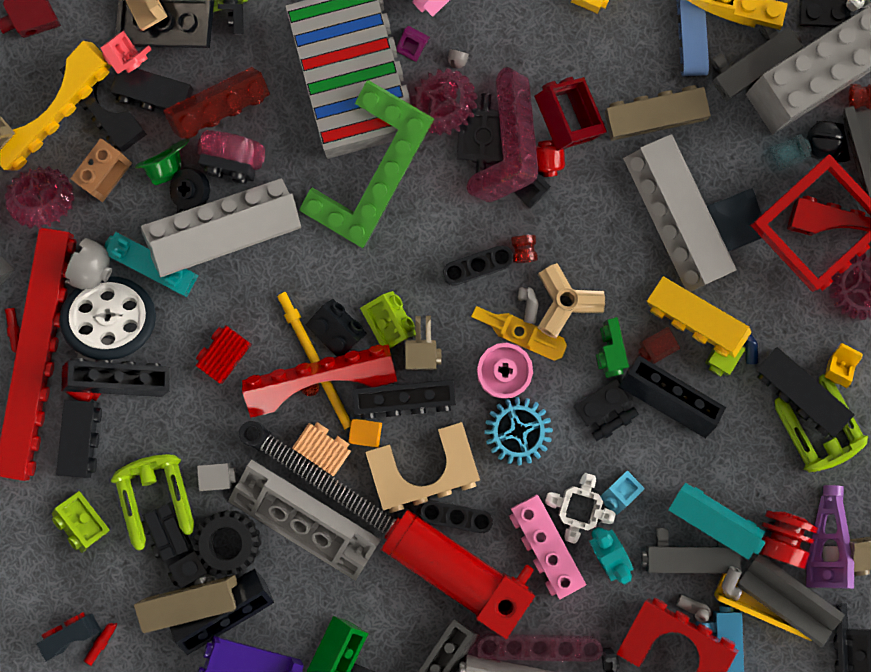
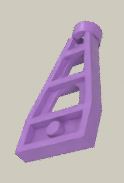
[806,485,854,589]

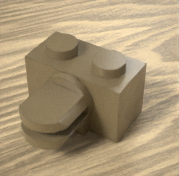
[405,315,441,371]

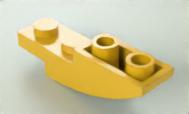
[687,0,788,30]

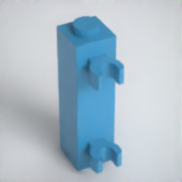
[696,605,744,672]

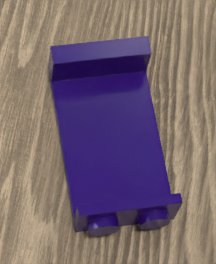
[197,636,304,672]

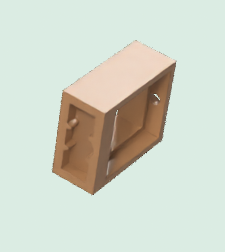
[70,138,132,202]

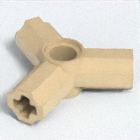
[537,263,605,339]

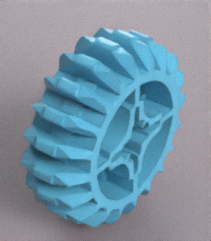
[484,397,553,465]

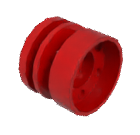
[759,510,818,569]

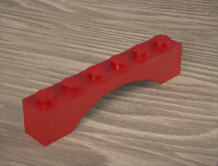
[787,196,871,236]
[242,344,398,418]

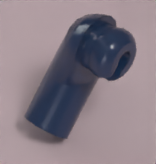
[744,334,758,364]

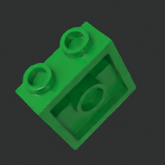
[595,317,629,378]

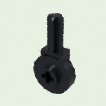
[169,168,210,213]

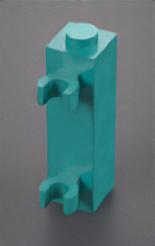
[104,232,198,297]
[668,483,765,560]

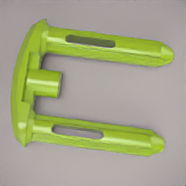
[774,374,868,472]
[111,454,194,550]

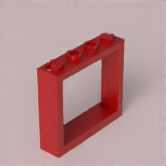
[750,154,871,292]

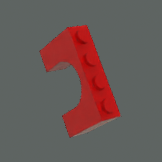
[617,598,739,672]

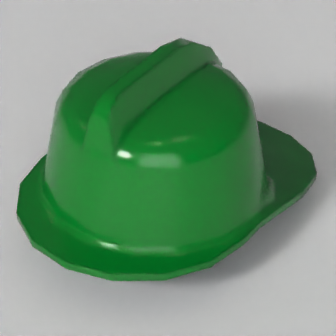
[135,139,189,185]

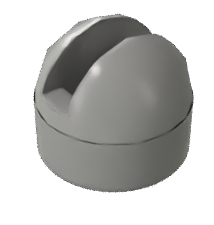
[448,49,469,69]

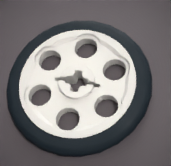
[59,276,156,360]

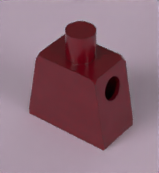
[0,0,61,38]

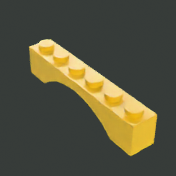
[0,41,112,170]

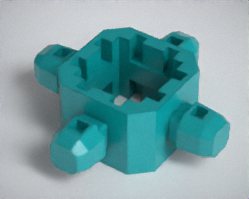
[589,527,634,584]

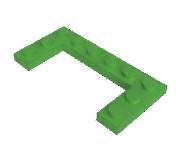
[299,80,434,248]

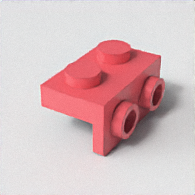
[100,31,152,74]

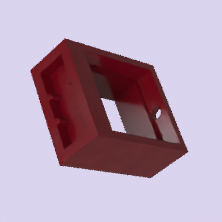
[534,77,607,151]

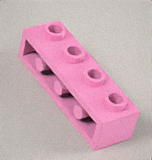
[509,494,586,599]

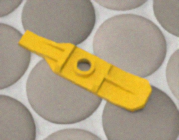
[471,306,567,361]

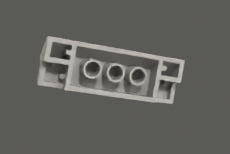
[623,134,737,292]
[141,178,301,277]
[228,460,381,581]

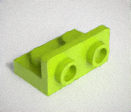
[360,291,416,349]
[52,491,110,553]

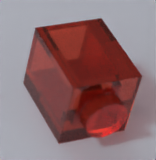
[638,327,681,364]

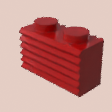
[196,325,252,384]

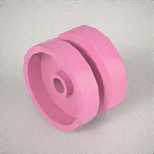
[477,343,533,399]

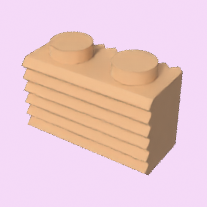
[292,422,352,477]

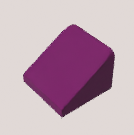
[396,26,430,62]

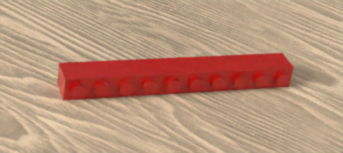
[0,227,77,481]

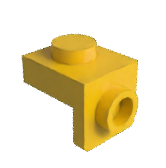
[825,343,863,388]

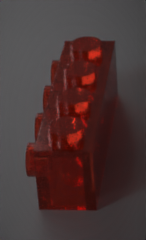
[163,67,270,139]

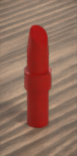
[5,308,20,353]
[83,623,118,666]

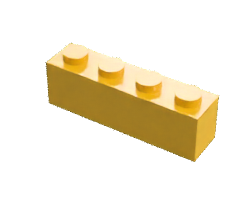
[647,276,751,358]

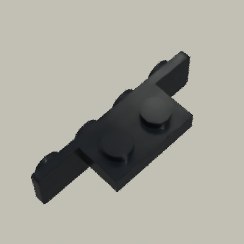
[834,603,871,672]

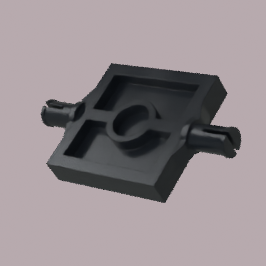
[457,93,510,179]

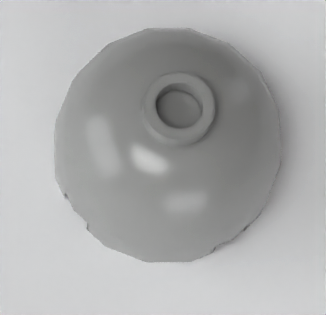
[65,238,112,289]

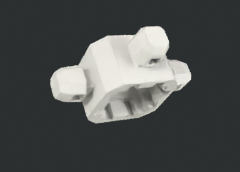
[545,473,616,544]

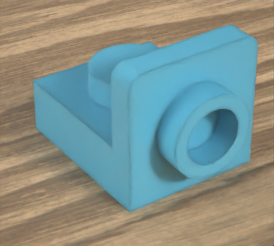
[600,470,645,515]

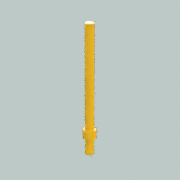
[277,292,351,430]

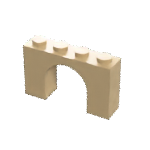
[365,422,480,513]

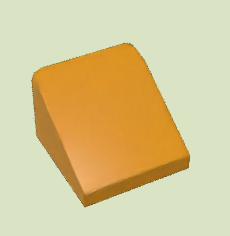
[349,419,382,448]

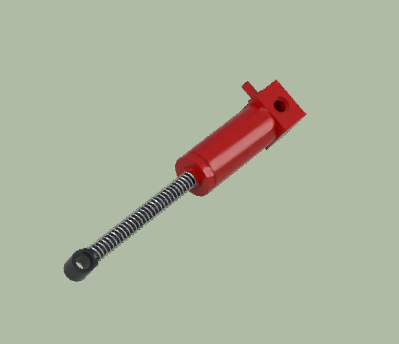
[239,421,535,640]

